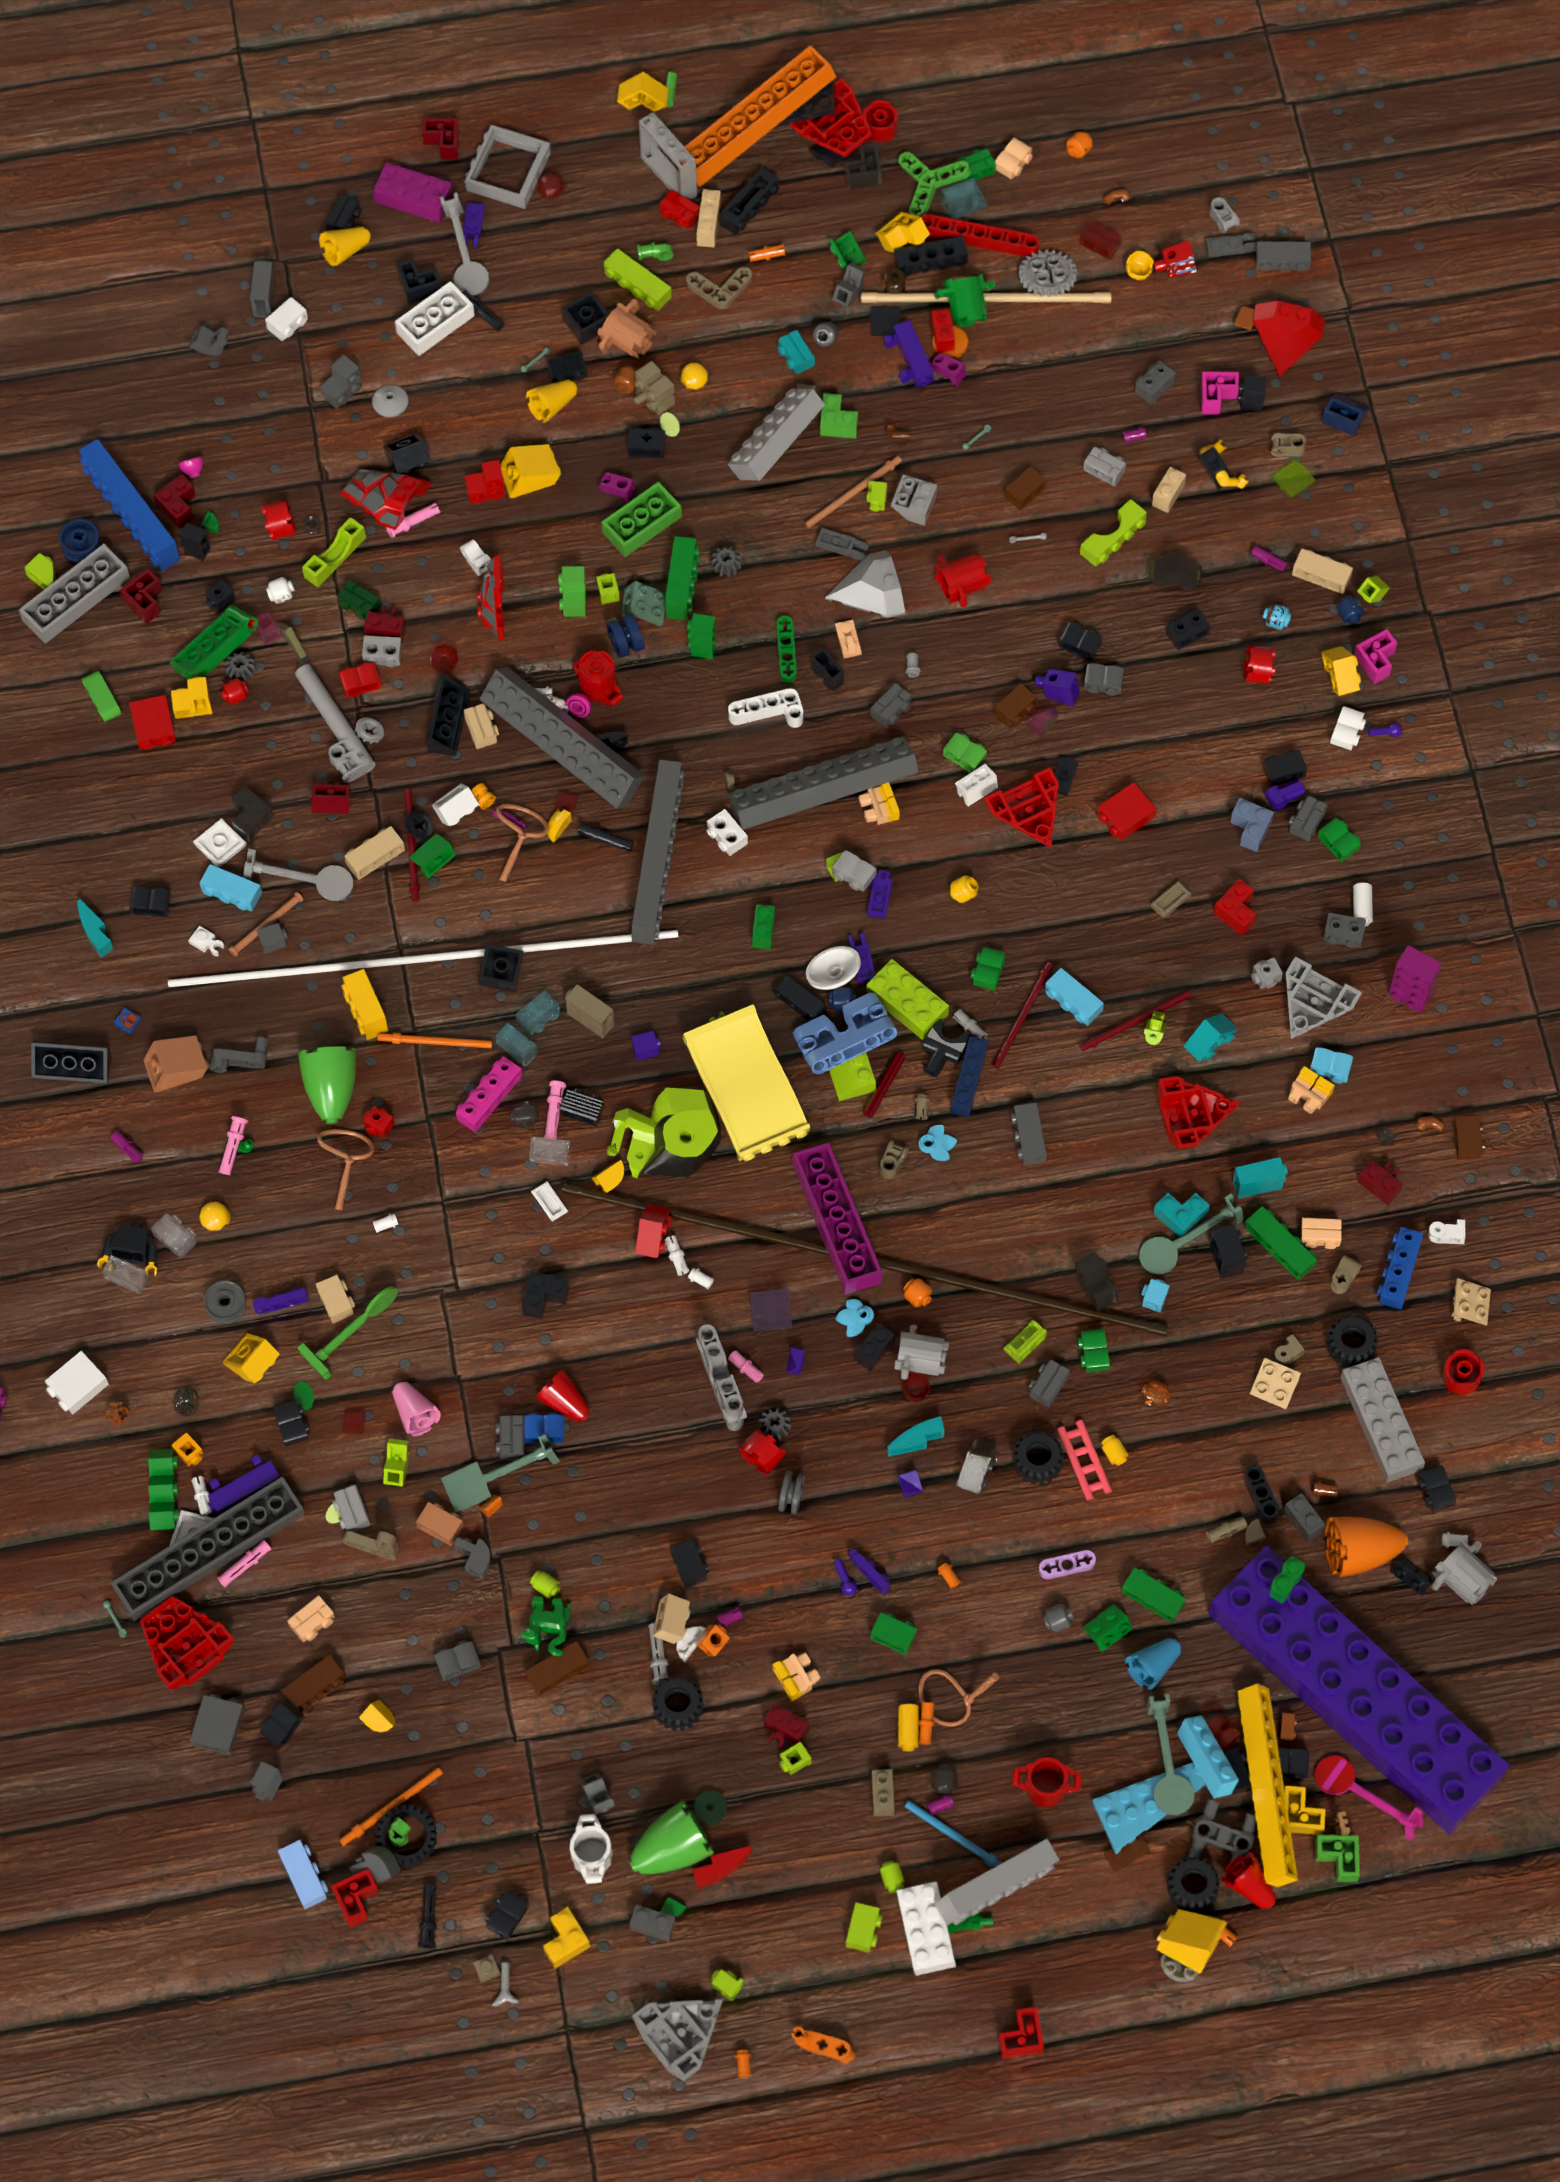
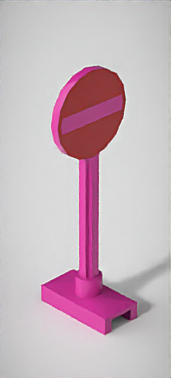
[1314,1756,1424,1842]

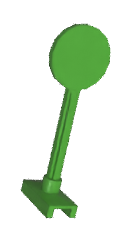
[297,1286,398,1380]

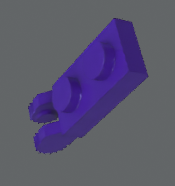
[463,203,485,247]
[848,933,875,984]
[253,1288,309,1315]

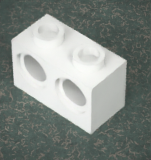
[706,809,748,856]

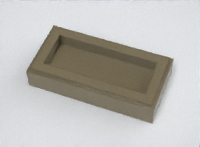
[1151,881,1191,919]

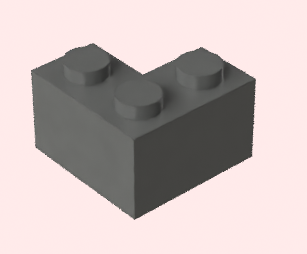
[320,355,362,409]

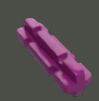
[493,806,526,831]

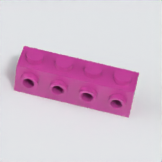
[456,1056,522,1133]

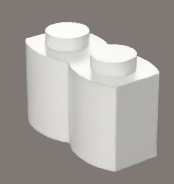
[1330,706,1366,750]

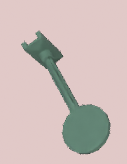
[1139,1193,1244,1275]
[1146,1694,1194,1815]

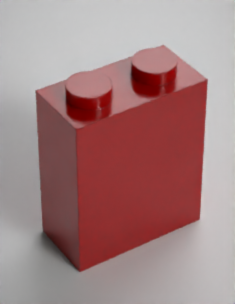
[129,695,176,750]
[1097,782,1157,841]

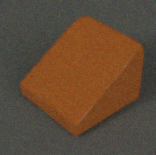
[1234,306,1254,330]

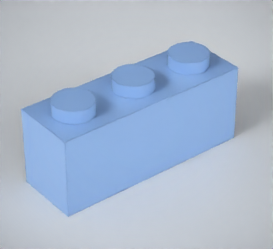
[278,1840,328,1909]

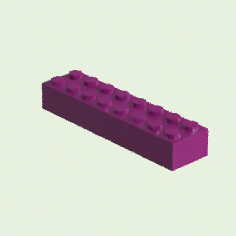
[792,1143,882,1295]

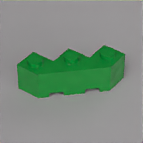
[148,1449,179,1530]

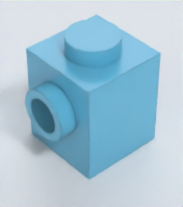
[1142,1279,1170,1313]

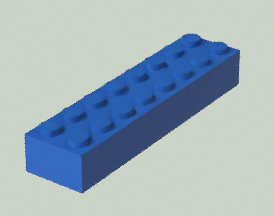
[79,439,180,572]

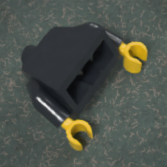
[97,1221,158,1277]

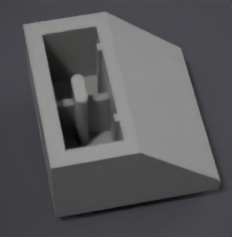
[891,475,937,526]

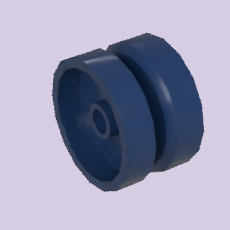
[59,519,102,566]
[606,612,645,659]

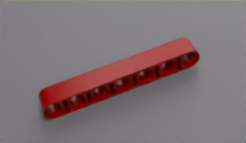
[921,214,1039,257]

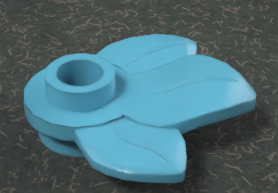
[919,1125,957,1161]
[836,1299,874,1337]

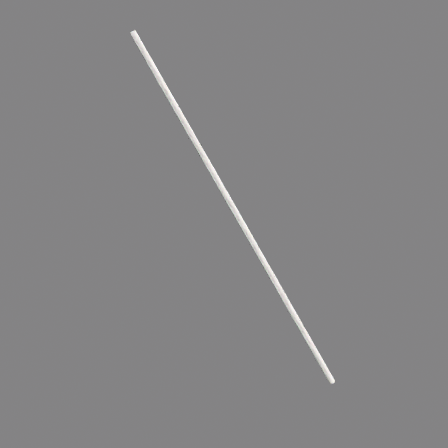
[168,930,678,987]

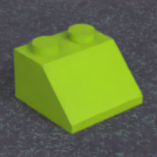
[829,1052,876,1101]

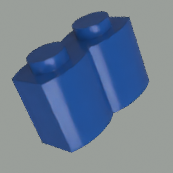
[524,1412,564,1444]

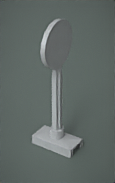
[440,193,489,296]
[243,849,353,901]

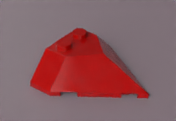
[1252,301,1325,378]
[984,768,1059,848]
[1158,1076,1241,1150]

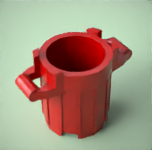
[933,554,991,607]
[572,650,624,707]
[1012,1757,1082,1808]

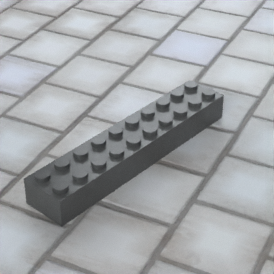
[479,667,645,809]
[728,737,919,830]
[632,759,685,945]
[111,1476,305,1621]

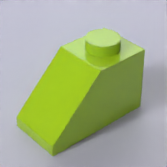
[24,553,56,590]

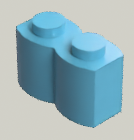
[1310,1048,1353,1084]

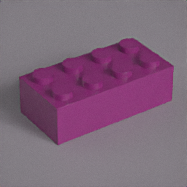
[373,163,453,222]
[1389,945,1442,1013]

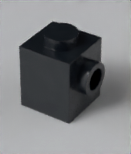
[205,580,236,613]

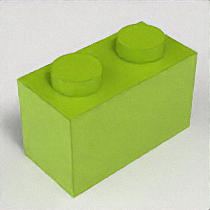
[846,1903,883,1953]

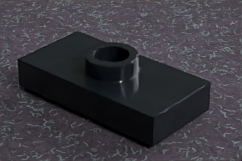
[1054,757,1078,796]

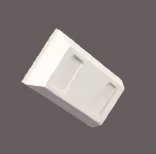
[531,1182,568,1221]

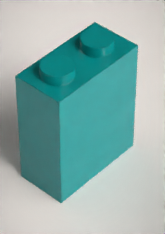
[1232,1157,1288,1199]

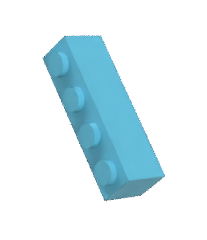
[1177,1715,1239,1798]

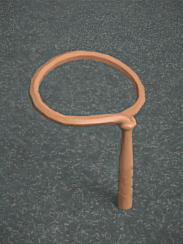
[496,804,549,882]
[317,1129,374,1210]
[918,1669,999,1727]

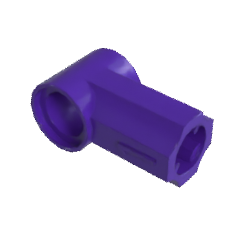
[1264,779,1305,810]

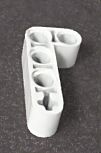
[728,689,803,728]

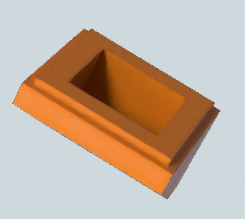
[479,1495,503,1517]

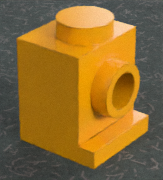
[171,1433,203,1467]

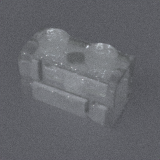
[529,1136,571,1166]
[151,1213,197,1259]
[103,1256,149,1295]

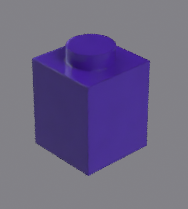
[631,1031,661,1061]

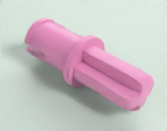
[728,1350,764,1383]

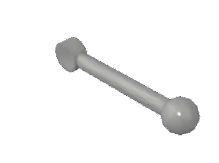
[1009,533,1047,543]

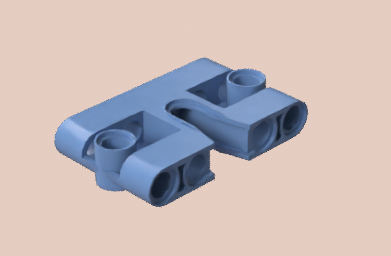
[793,993,897,1074]

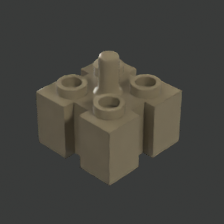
[633,361,675,416]

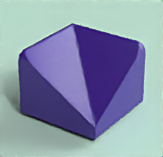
[786,1348,805,1375]
[898,1470,923,1498]

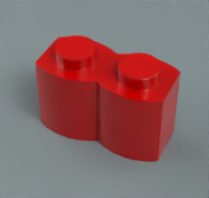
[339,662,382,698]

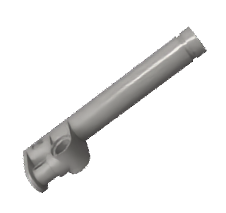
[295,664,375,783]

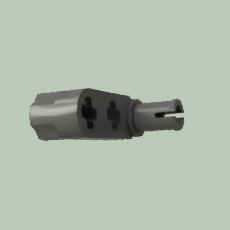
[210,1037,268,1073]

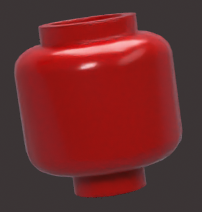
[220,678,249,705]

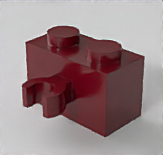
[364,606,406,642]
[311,781,350,814]
[1358,1160,1403,1206]
[764,1703,809,1749]

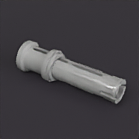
[648,1623,669,1685]

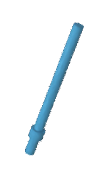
[905,1800,1002,1868]

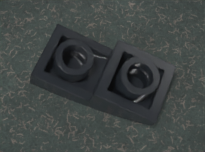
[596,732,628,751]

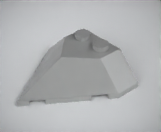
[825,550,905,618]
[1286,957,1362,1039]
[632,1999,723,2081]

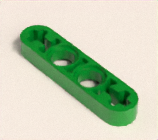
[776,615,797,683]

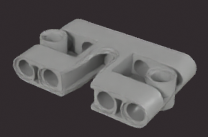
[696,1324,747,1431]

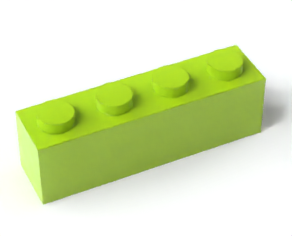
[604,249,672,311]

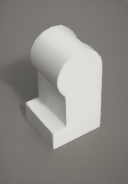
[460,539,491,576]
[1428,1220,1465,1244]

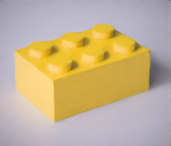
[341,969,388,1040]

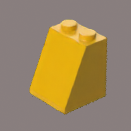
[500,444,561,498]
[1157,1909,1227,1974]

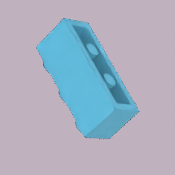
[200,864,262,911]
[1045,968,1104,1026]

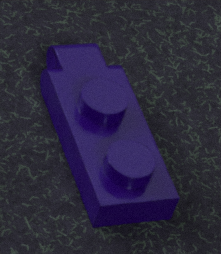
[867,870,893,919]
[849,1549,890,1596]

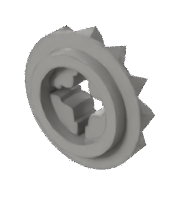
[355,717,384,744]

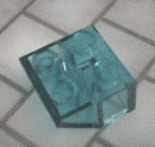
[941,178,988,219]

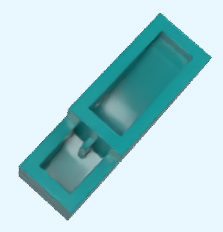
[77,899,113,958]
[887,1416,944,1457]

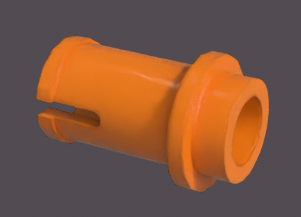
[938,1562,961,1589]
[1220,1927,1238,1947]
[735,2050,752,2077]

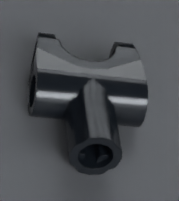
[922,1019,970,1077]

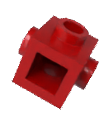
[363,1106,395,1139]

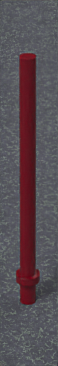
[404,789,420,902]
[992,962,1053,1069]
[1079,990,1192,1052]

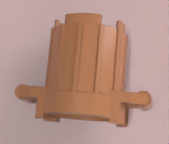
[598,299,656,358]

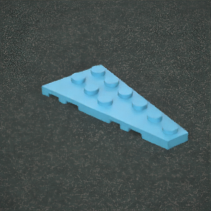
[1092,1763,1206,1855]

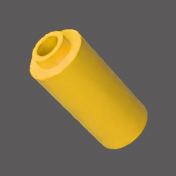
[898,1704,919,1752]

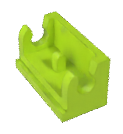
[1003,1320,1047,1364]

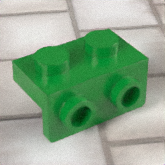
[829,231,868,269]
[1083,1604,1132,1652]

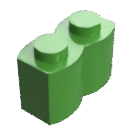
[943,733,987,773]

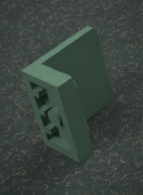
[621,581,666,626]

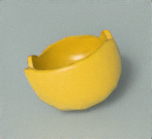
[1126,251,1153,280]
[680,363,708,390]
[199,1202,231,1231]

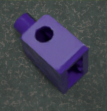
[1035,669,1080,707]

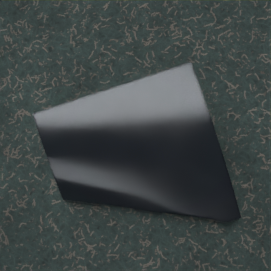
[809,145,857,168]

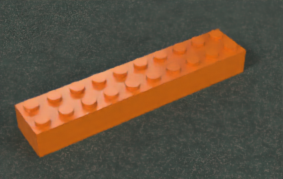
[680,45,836,187]

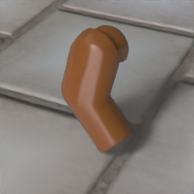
[1103,189,1131,205]

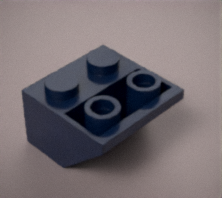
[1322,393,1370,436]

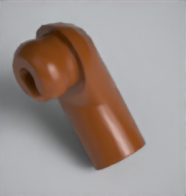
[1416,1116,1445,1132]

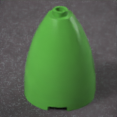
[298,1046,356,1124]
[629,1800,715,1874]

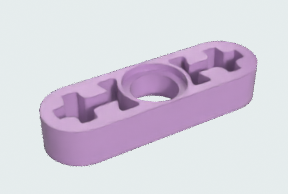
[1039,1550,1096,1579]

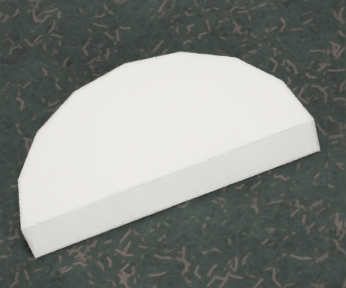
[677,1626,706,1663]

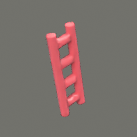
[1057,1420,1112,1501]

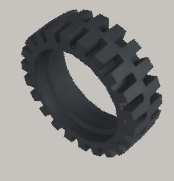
[376,1805,437,1868]

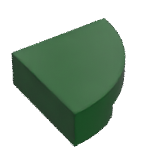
[201,511,220,534]
[660,1897,686,1917]

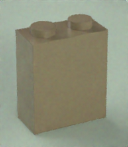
[565,985,615,1038]

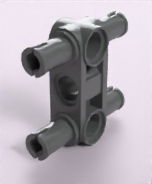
[1187,1799,1257,1863]

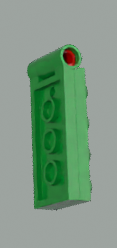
[169,605,258,679]

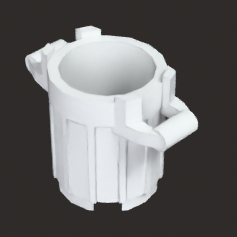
[570,1814,613,1884]

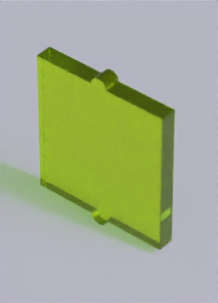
[1272,459,1316,498]

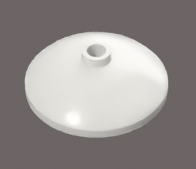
[806,946,861,990]

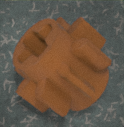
[105,1402,130,1426]

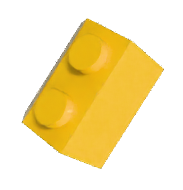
[222,1333,280,1384]

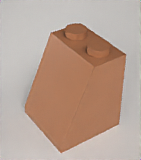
[143,1036,208,1093]

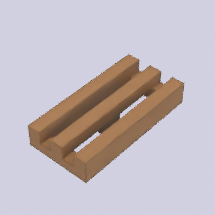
[1334,1811,1350,1836]

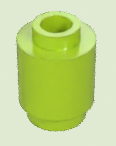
[530,1570,561,1599]
[880,1861,905,1893]

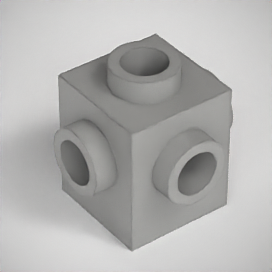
[1251,958,1283,989]

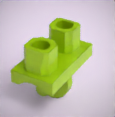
[1144,1011,1167,1045]

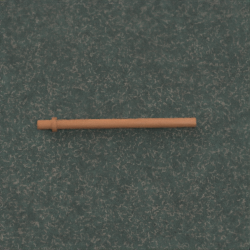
[804,456,902,529]

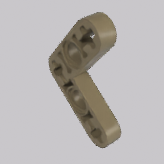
[686,267,752,309]
[342,1531,399,1561]

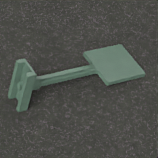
[441,1434,561,1514]

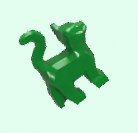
[521,1596,571,1656]

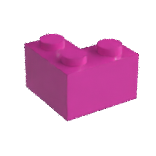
[1201,372,1239,414]
[1354,629,1397,684]

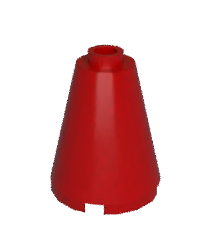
[536,1369,590,1423]
[1221,1852,1276,1909]

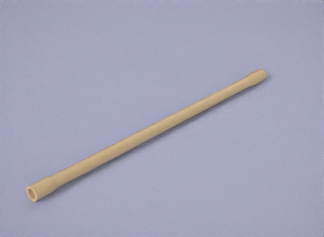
[861,292,1111,303]

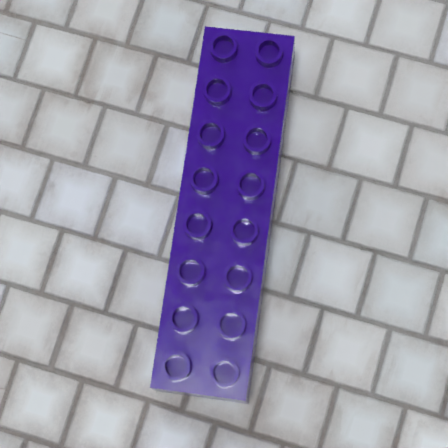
[1209,1546,1510,1835]

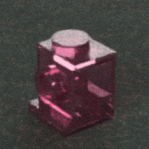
[255,612,281,645]

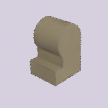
[1274,1334,1304,1366]

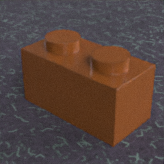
[1280,1713,1297,1742]

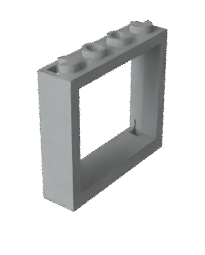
[639,112,697,200]
[464,125,551,209]

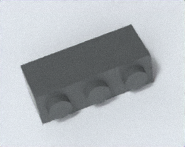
[1256,242,1311,271]
[1010,1103,1047,1166]

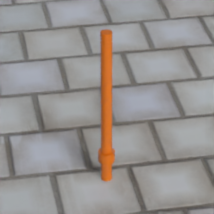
[377,1032,492,1048]
[339,1767,443,1847]

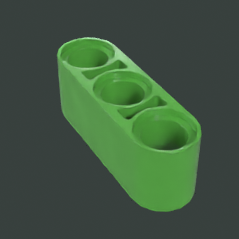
[82,671,121,722]

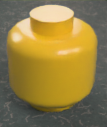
[950,875,979,903]

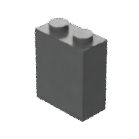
[250,260,276,318]
[190,1694,245,1756]

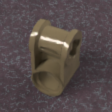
[1271,433,1306,457]
[880,1140,909,1179]
[1331,1255,1362,1294]

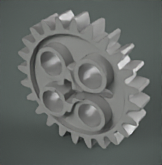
[1019,249,1077,297]

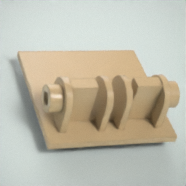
[1452,1278,1491,1326]
[1250,1358,1301,1409]

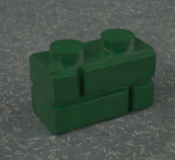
[337,580,381,620]

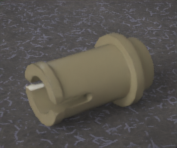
[915,1094,930,1120]

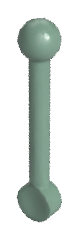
[521,347,550,373]
[962,425,991,450]
[103,1601,127,1637]

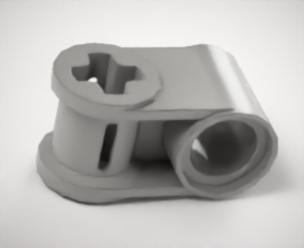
[1209,197,1240,233]

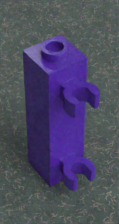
[884,320,933,387]
[207,1454,281,1516]

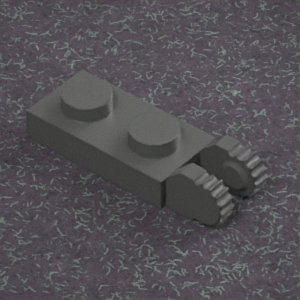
[1206,233,1257,257]
[815,528,869,561]

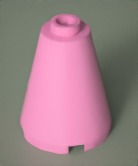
[392,1382,441,1436]

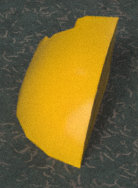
[547,809,572,843]
[591,1160,624,1193]
[359,1699,395,1732]

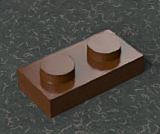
[1104,1834,1150,1872]

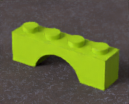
[1080,499,1147,567]
[302,517,366,588]

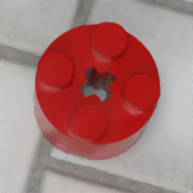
[863,100,898,142]
[261,499,296,540]
[1243,645,1276,684]
[1442,1349,1484,1395]
[739,1429,786,1475]

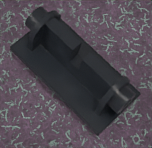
[1391,1558,1433,1597]

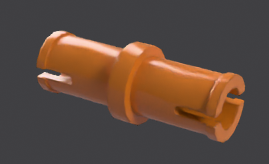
[748,244,785,262]
[918,1702,935,1745]

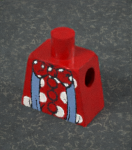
[1153,240,1196,278]

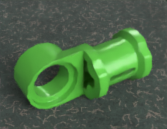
[637,242,673,261]
[389,1817,411,1848]

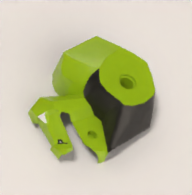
[607,1088,721,1178]

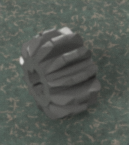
[711,546,742,578]
[224,651,256,683]
[758,1407,791,1441]

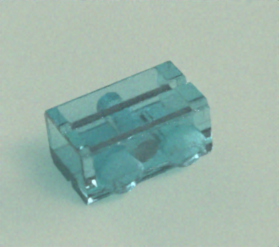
[516,991,560,1035]
[495,1023,538,1067]

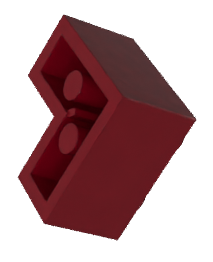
[422,118,459,160]
[154,474,196,529]
[120,568,163,624]

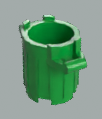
[934,274,995,328]

